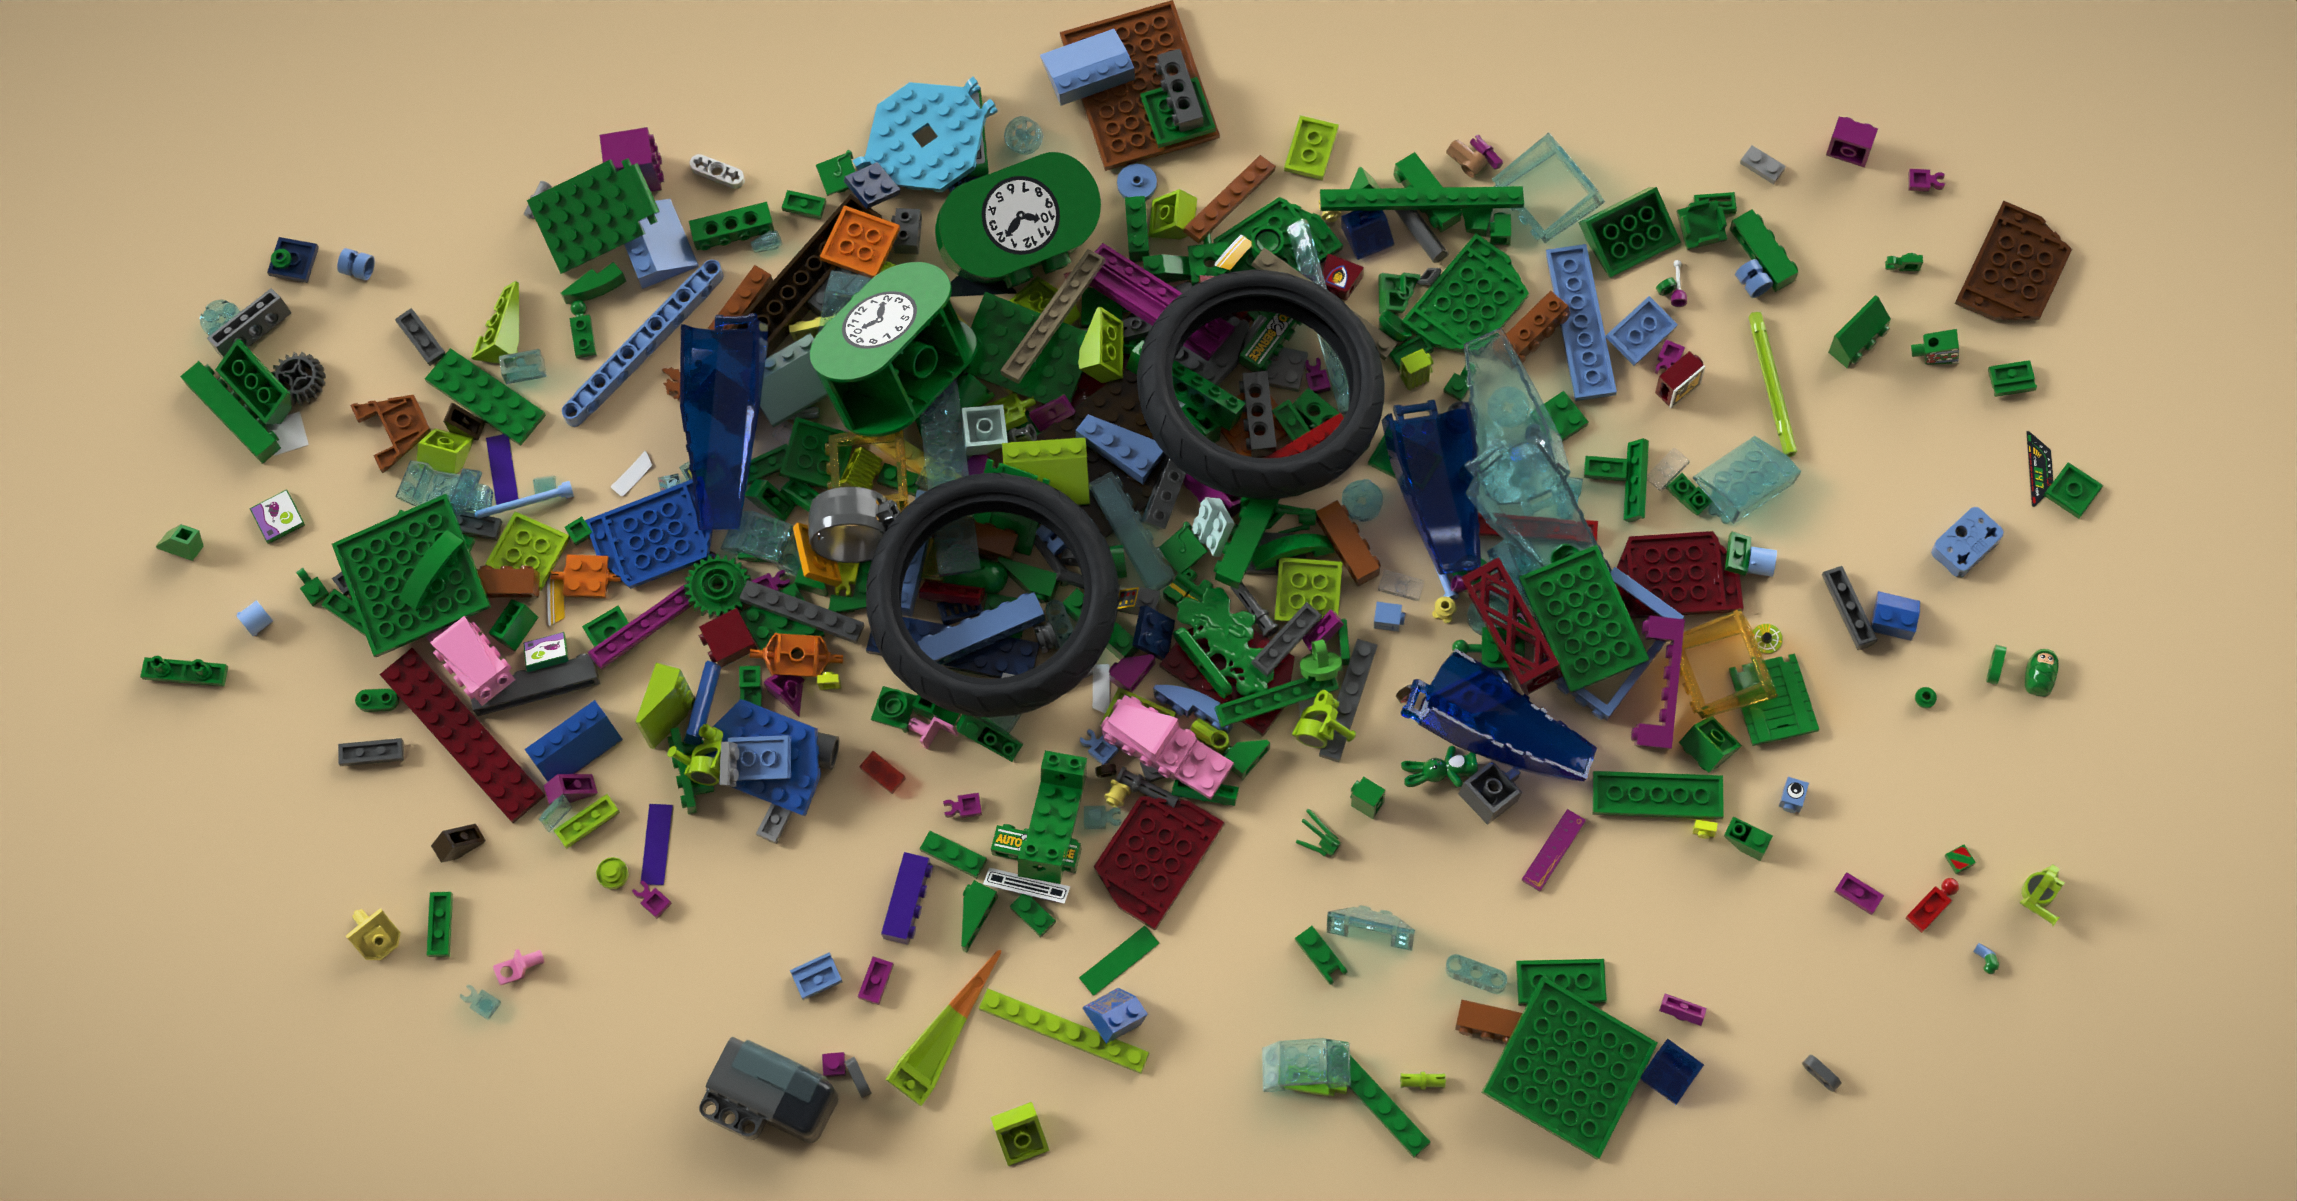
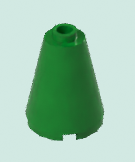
[940,369,995,427]

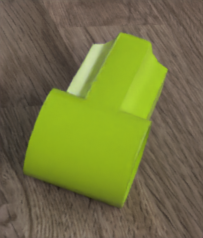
[1190,718,1231,755]

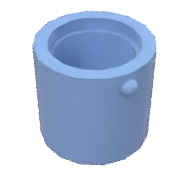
[1747,546,1777,577]
[236,600,273,636]

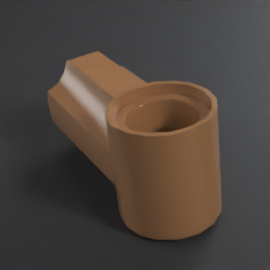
[1446,139,1488,178]

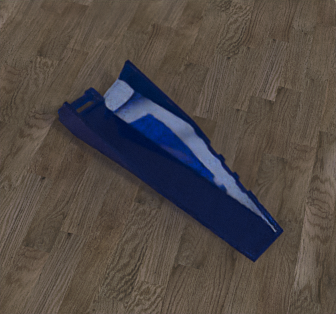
[680,313,768,530]

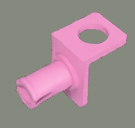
[908,717,959,749]
[493,949,544,985]

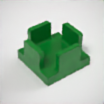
[1676,199,1727,250]

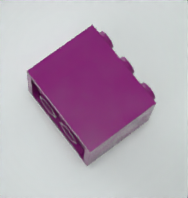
[599,127,664,192]

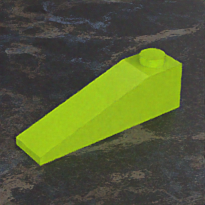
[471,281,519,364]

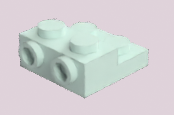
[1192,497,1234,557]

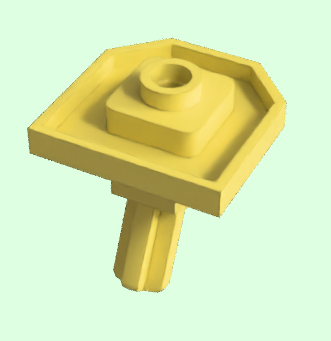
[346,908,401,960]

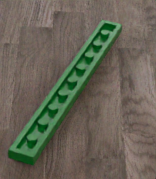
[1319,186,1524,211]

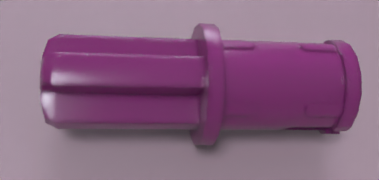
[1470,135,1503,170]

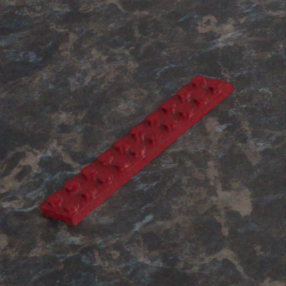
[379,648,546,823]

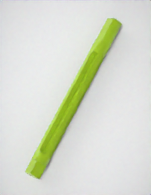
[1749,312,1797,457]

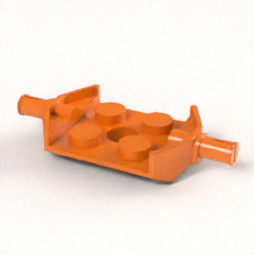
[750,633,843,679]

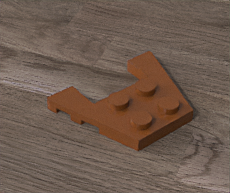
[350,395,431,473]

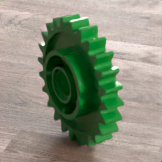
[684,554,751,619]

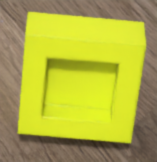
[817,672,841,690]
[1692,820,1718,839]

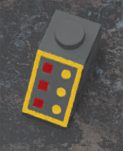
[1118,587,1161,615]

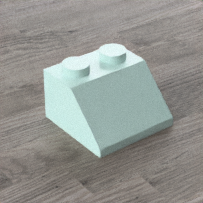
[960,405,1008,456]

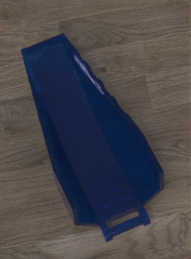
[1381,400,1481,575]
[1401,648,1597,782]

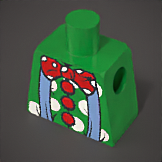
[1911,329,1959,365]

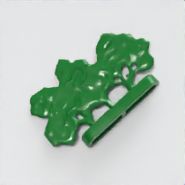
[1173,587,1274,698]

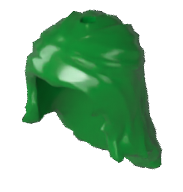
[950,551,1008,594]

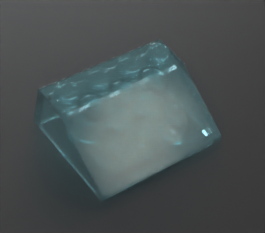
[1693,436,1801,524]

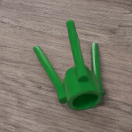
[1274,504,1316,533]
[1296,809,1341,857]

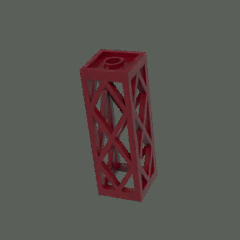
[1461,557,1562,696]

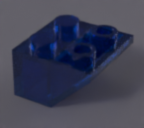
[1341,210,1395,260]
[1640,1038,1704,1105]

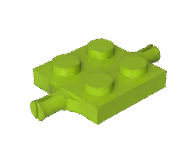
[985,392,1037,431]

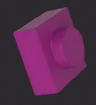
[822,1052,846,1077]

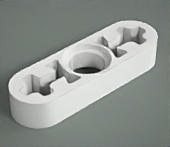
[690,154,745,189]

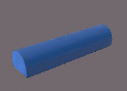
[684,660,721,745]

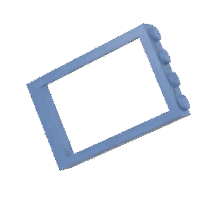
[1543,567,1684,720]

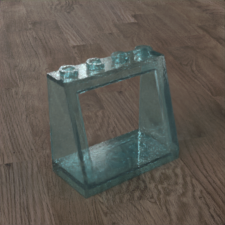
[1492,132,1605,243]

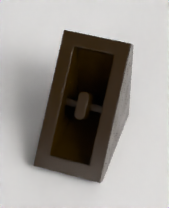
[443,403,486,440]

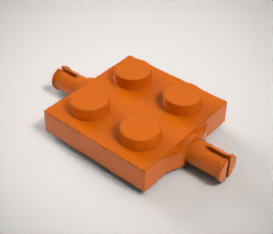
[550,555,622,598]

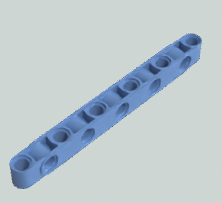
[562,259,724,427]

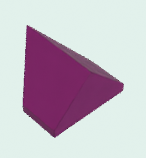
[764,674,805,717]

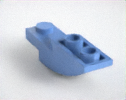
[1153,685,1233,734]

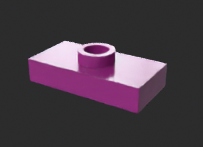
[1029,394,1075,432]
[1302,609,1344,652]
[1834,872,1884,915]
[858,956,894,1005]
[1659,993,1707,1026]

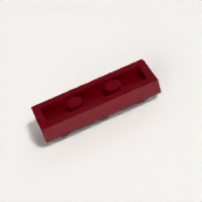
[919,581,986,606]

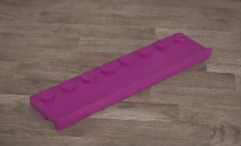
[1089,243,1235,361]

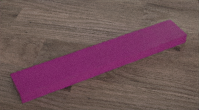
[588,583,693,670]

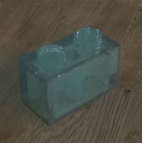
[499,349,547,384]

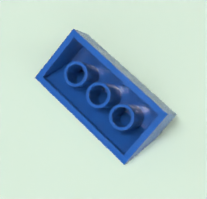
[524,700,623,782]

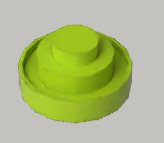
[596,857,629,890]

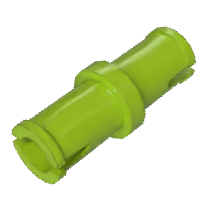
[1400,1072,1446,1090]

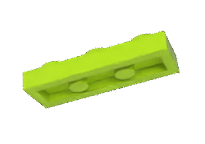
[554,794,620,849]

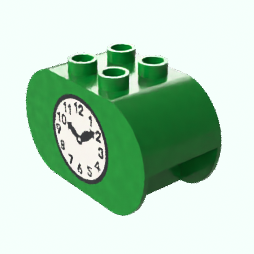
[935,152,1101,289]
[810,262,978,437]

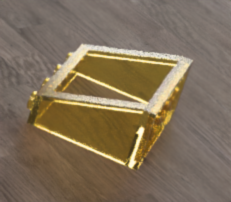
[825,430,909,517]
[1679,609,1778,719]

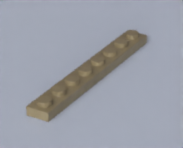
[1251,248,1397,361]
[1001,249,1105,384]

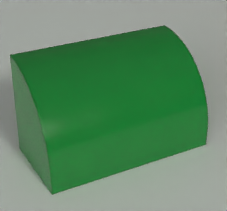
[488,599,539,651]

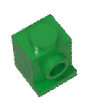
[1490,212,1511,245]

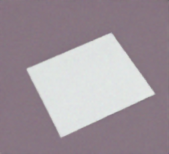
[266,411,309,456]

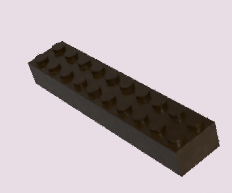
[720,194,882,369]

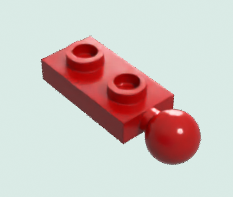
[1905,878,1959,933]

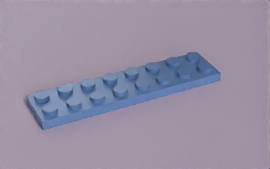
[1546,244,1617,401]

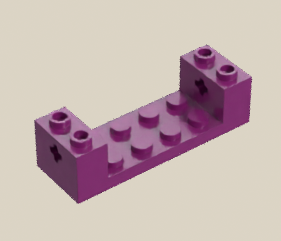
[1631,616,1685,749]

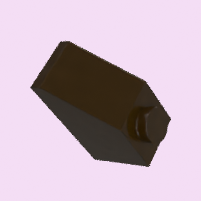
[431,823,486,863]

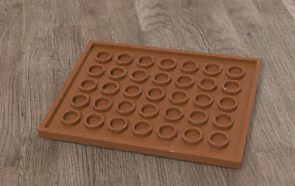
[1060,0,1220,171]

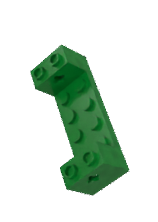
[1018,750,1087,884]

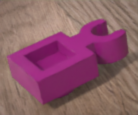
[1908,169,1945,191]
[1655,340,1685,374]
[1305,357,1331,394]
[752,570,790,591]
[943,792,982,818]
[632,881,672,919]

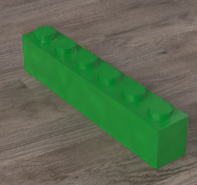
[180,361,281,464]
[1213,498,1280,590]

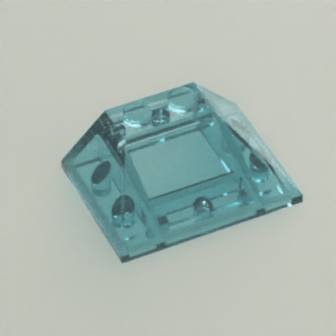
[1327,905,1415,951]

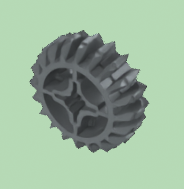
[271,352,326,406]

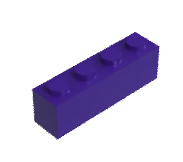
[881,852,933,945]

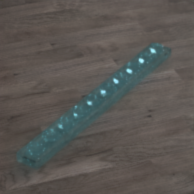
[1287,219,1349,415]

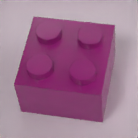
[1826,116,1878,168]

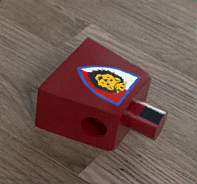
[1320,254,1364,300]

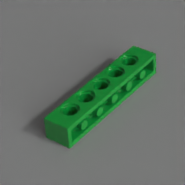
[1126,341,1246,431]

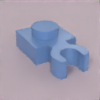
[1080,729,1119,765]

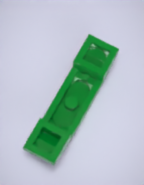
[399,530,465,611]
[1251,533,1335,570]
[739,666,762,707]

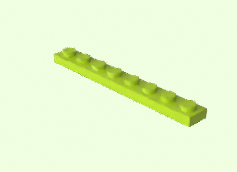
[979,988,1149,1074]

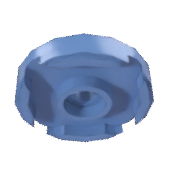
[1117,163,1157,201]

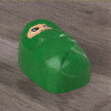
[2025,649,2059,697]

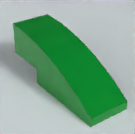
[561,262,626,304]

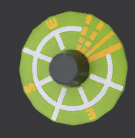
[1751,624,1782,654]

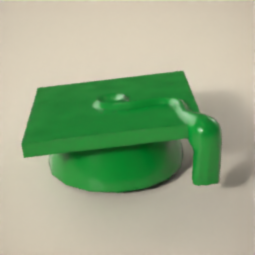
[816,150,856,196]
[1158,521,1208,574]
[871,686,917,733]

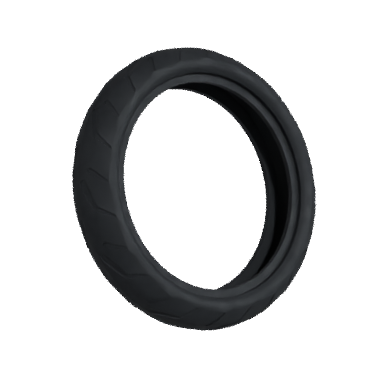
[1137,270,1385,500]
[866,473,1119,717]

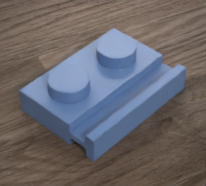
[790,952,843,1000]

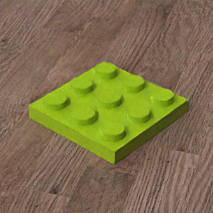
[485,511,570,591]
[1274,558,1342,623]

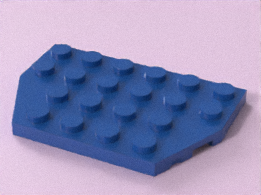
[585,476,715,589]
[704,699,821,816]

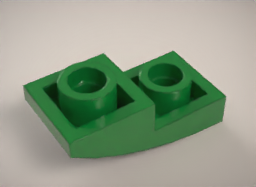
[1665,473,1713,516]

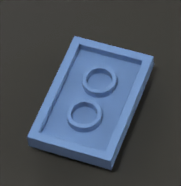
[1605,296,1678,366]
[728,735,791,781]

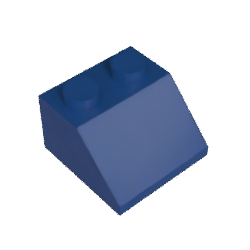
[1871,591,1920,641]

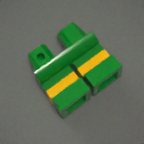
[1163,568,1213,607]

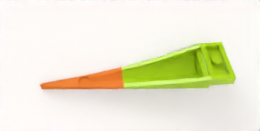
[885,950,1001,1106]

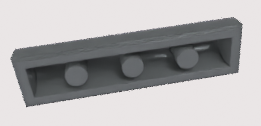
[1395,210,1449,263]
[1822,566,1878,650]

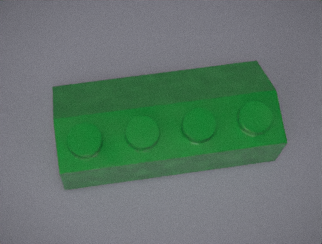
[215,339,292,424]

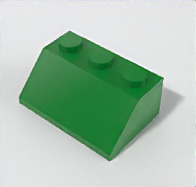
[1828,295,1891,368]

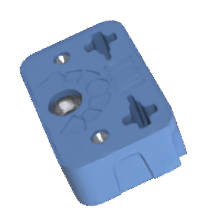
[1931,507,2004,577]

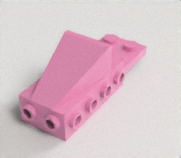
[425,616,516,706]
[1101,695,1234,800]

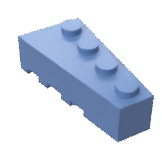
[1076,414,1166,485]

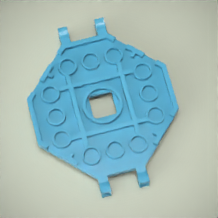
[852,76,998,192]

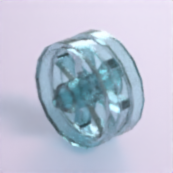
[1004,116,1043,155]

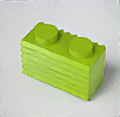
[1399,349,1434,391]
[839,447,883,490]

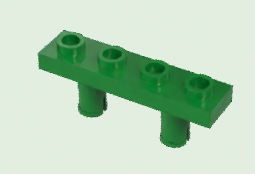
[140,656,228,687]
[667,727,714,815]

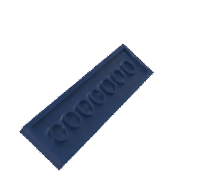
[866,617,1040,678]

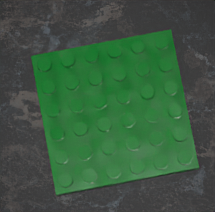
[332,494,491,658]
[1481,976,1658,1160]

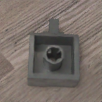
[1458,762,1522,825]

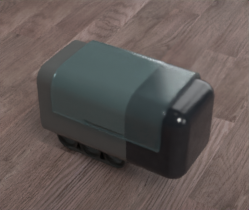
[699,1037,838,1143]

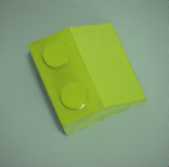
[1148,189,1197,240]
[416,428,473,476]
[990,1102,1050,1166]

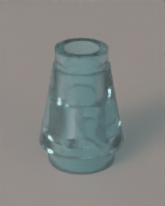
[751,230,782,253]

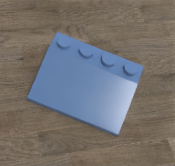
[1040,29,1135,106]
[624,199,699,289]

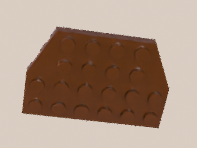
[1955,200,2072,320]

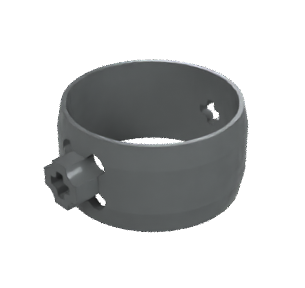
[808,487,900,563]

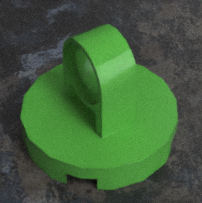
[1300,639,1343,681]

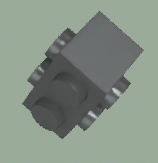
[891,208,922,254]

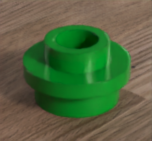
[271,249,291,269]
[1915,687,1937,708]

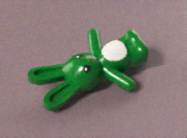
[1401,746,1478,788]

